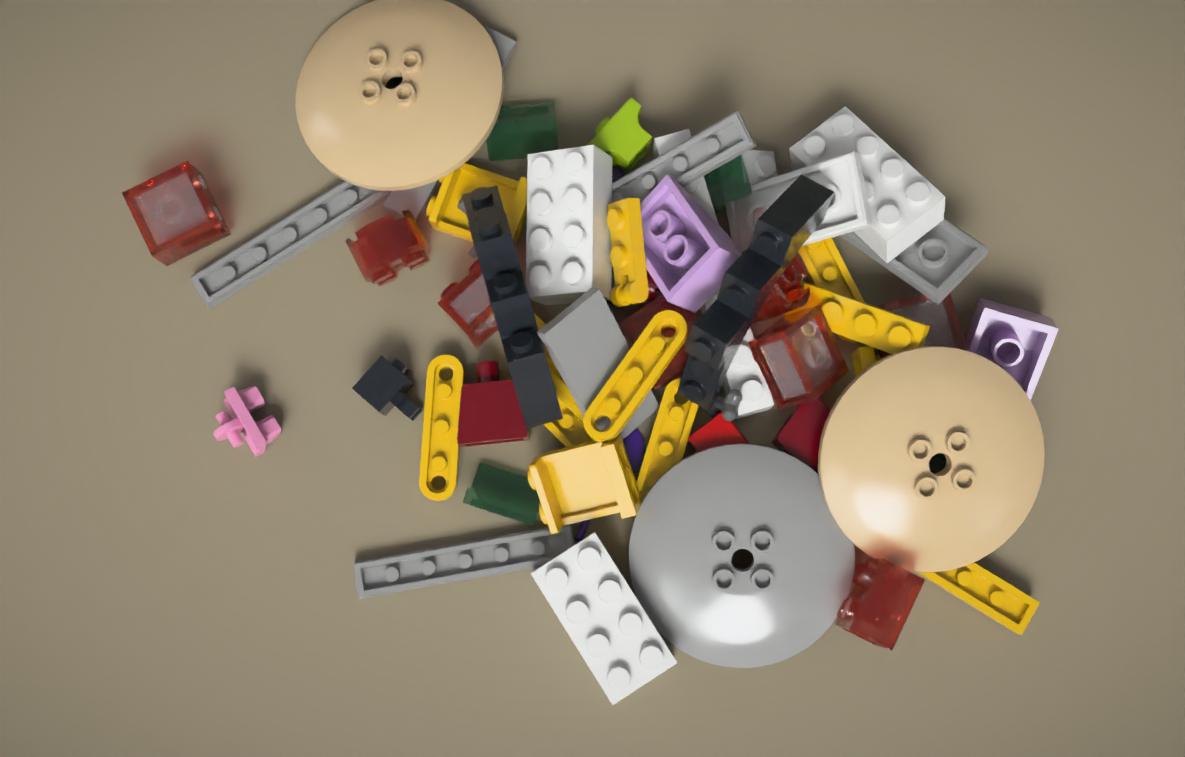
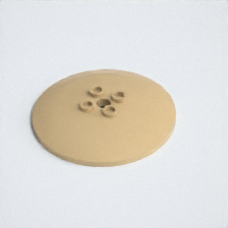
[295,0,504,191]
[818,346,1045,572]

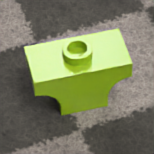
[588,98,652,175]

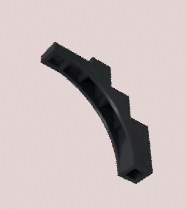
[677,174,834,411]
[462,185,563,429]

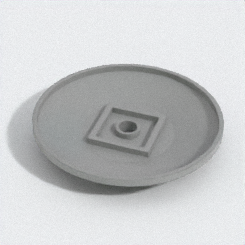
[629,443,855,668]

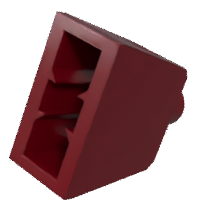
[457,361,530,447]
[772,391,831,473]

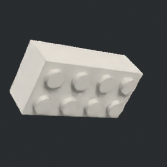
[789,106,946,263]
[526,145,612,305]
[531,532,677,705]

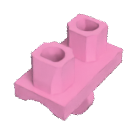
[213,386,281,457]

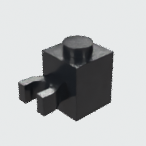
[352,355,423,421]

